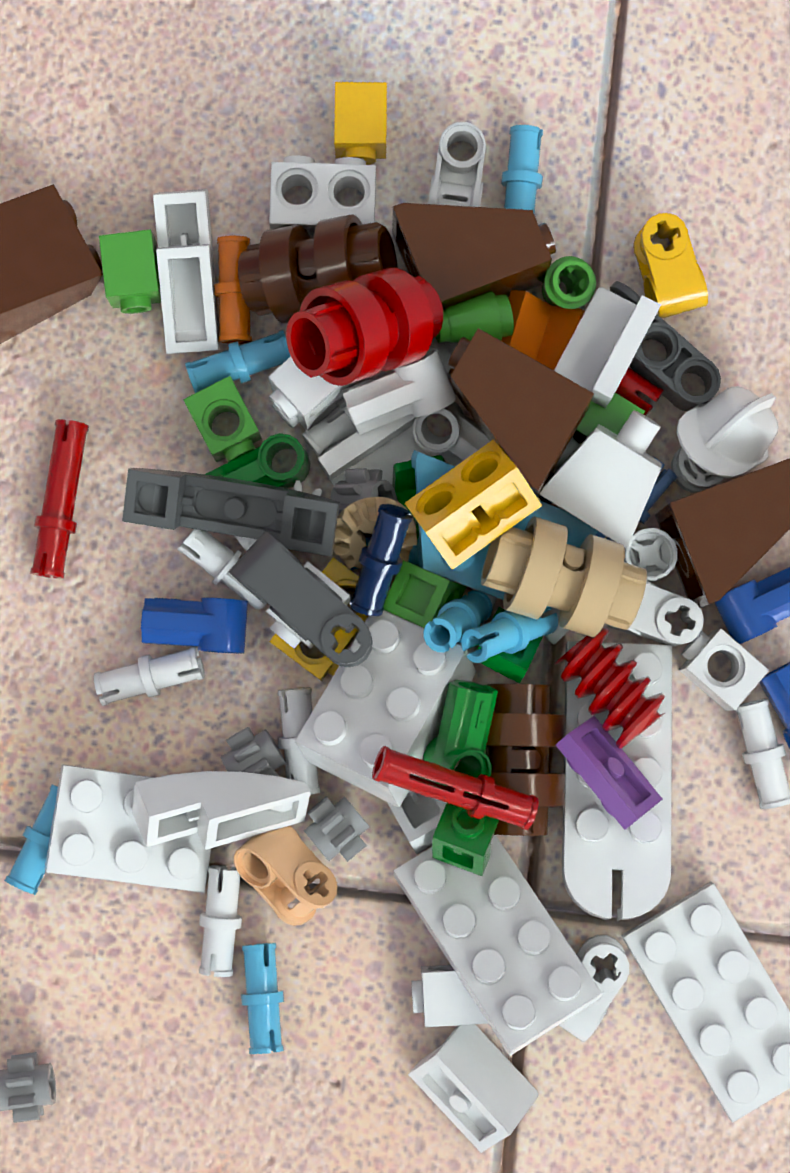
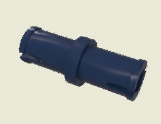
[349,504,413,616]

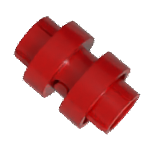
[286,268,443,386]

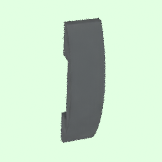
[122,468,340,556]

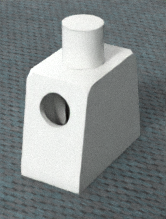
[540,410,662,548]

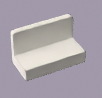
[554,287,661,408]
[318,414,437,486]
[408,1024,538,1153]

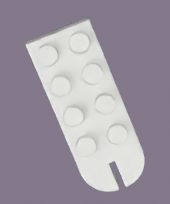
[562,641,672,921]

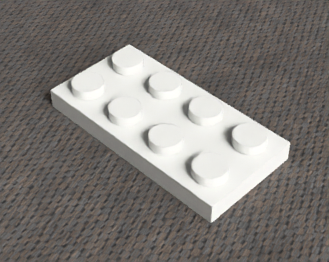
[394,835,602,1056]
[621,882,790,1123]

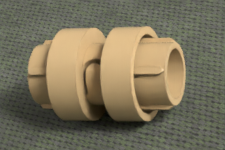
[481,516,647,637]

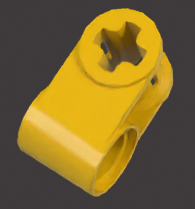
[633,213,708,319]

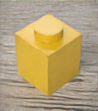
[334,82,387,165]

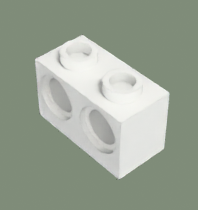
[269,155,376,238]
[268,357,354,431]

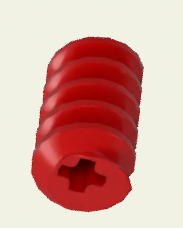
[554,626,665,748]

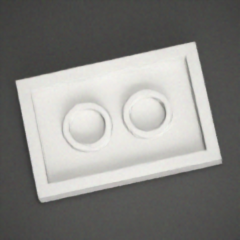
[44,764,211,893]

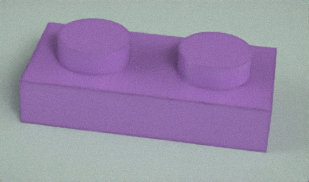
[556,716,663,830]

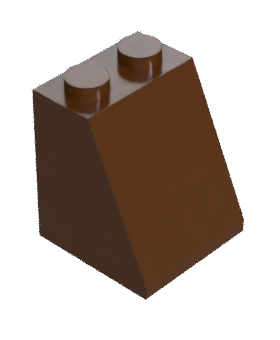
[0,184,103,344]
[392,203,556,309]
[447,328,594,498]
[655,458,790,608]

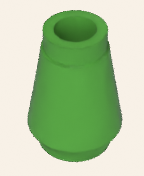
[542,256,596,309]
[436,291,514,343]

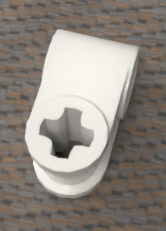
[428,122,486,207]
[604,581,704,646]
[559,935,629,1042]

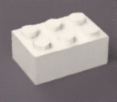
[295,610,476,808]

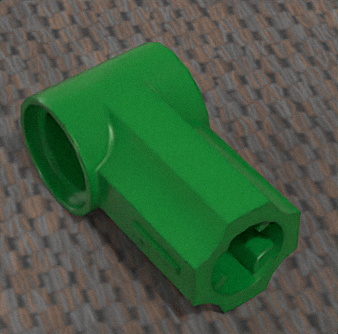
[205,433,311,488]
[423,680,498,793]

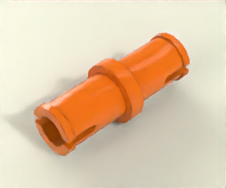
[214,235,252,344]

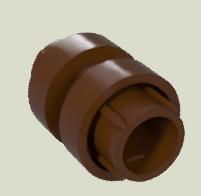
[238,214,398,324]
[486,684,566,836]

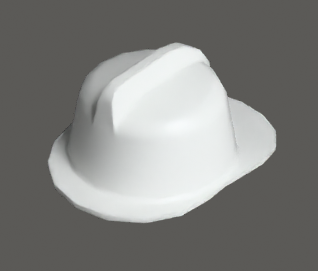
[677,386,779,478]

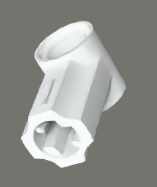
[342,348,457,435]
[413,402,490,466]

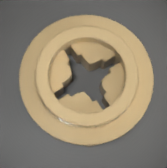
[334,497,417,570]

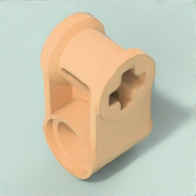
[233,826,338,926]

